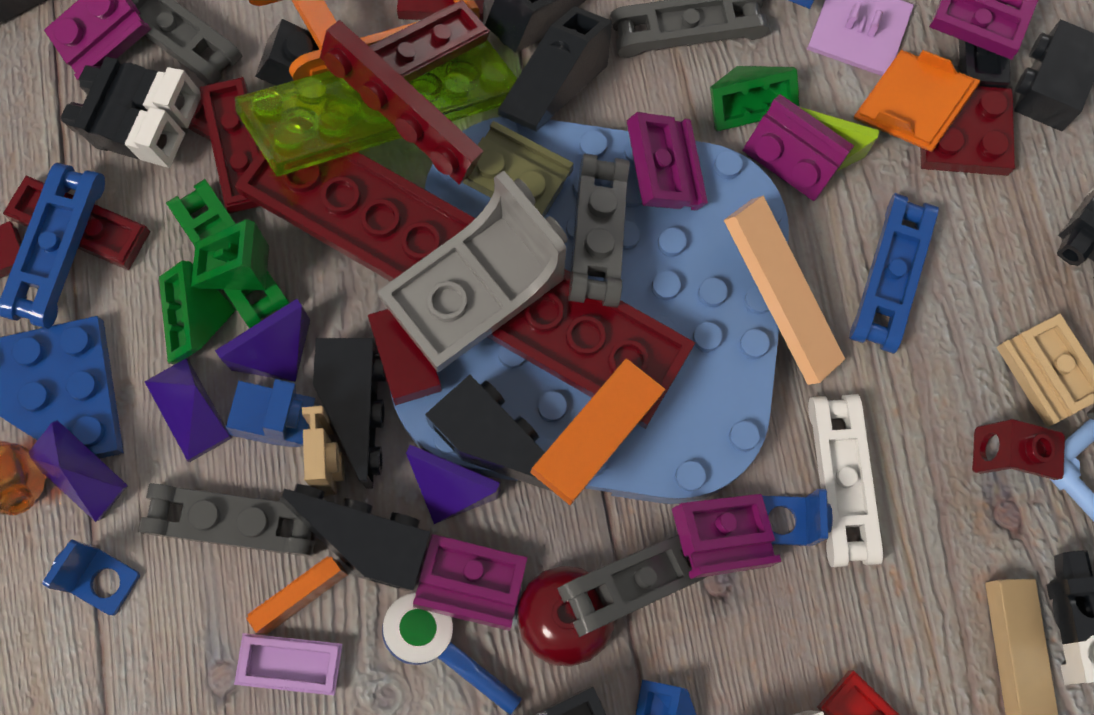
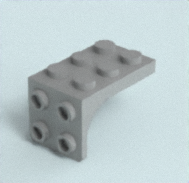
[377,171,568,373]

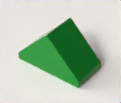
[191,219,269,290]

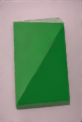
[710,66,800,132]
[159,260,236,364]

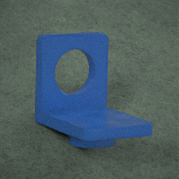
[762,489,833,546]
[42,539,140,616]

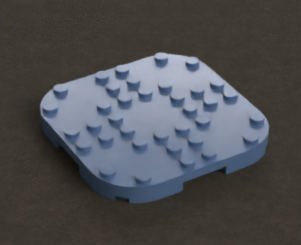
[391,117,789,504]

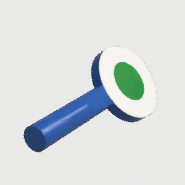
[382,593,522,715]

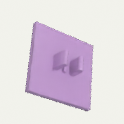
[807,0,914,76]

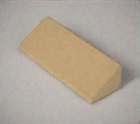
[985,579,1058,715]

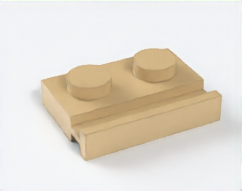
[996,313,1094,428]
[302,406,345,496]

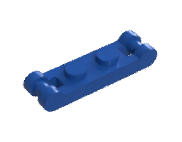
[0,162,105,329]
[849,193,939,354]

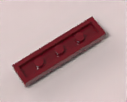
[320,20,483,185]

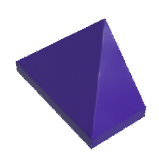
[215,299,310,382]
[144,358,232,462]
[25,420,128,522]
[406,445,501,524]

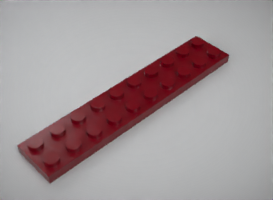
[235,113,696,429]

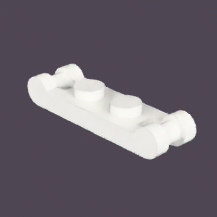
[808,394,883,567]

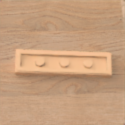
[724,195,845,385]

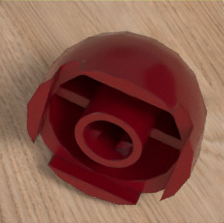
[517,566,615,667]

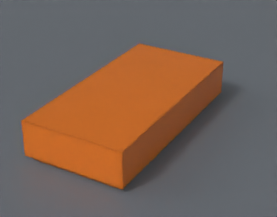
[246,556,348,635]

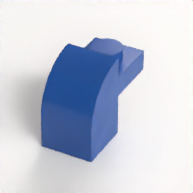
[226,379,316,447]

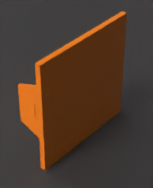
[854,50,980,152]

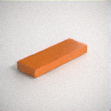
[530,358,666,505]

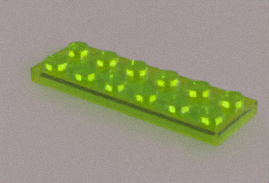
[235,40,517,177]

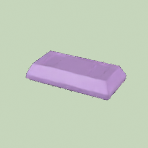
[234,633,343,696]

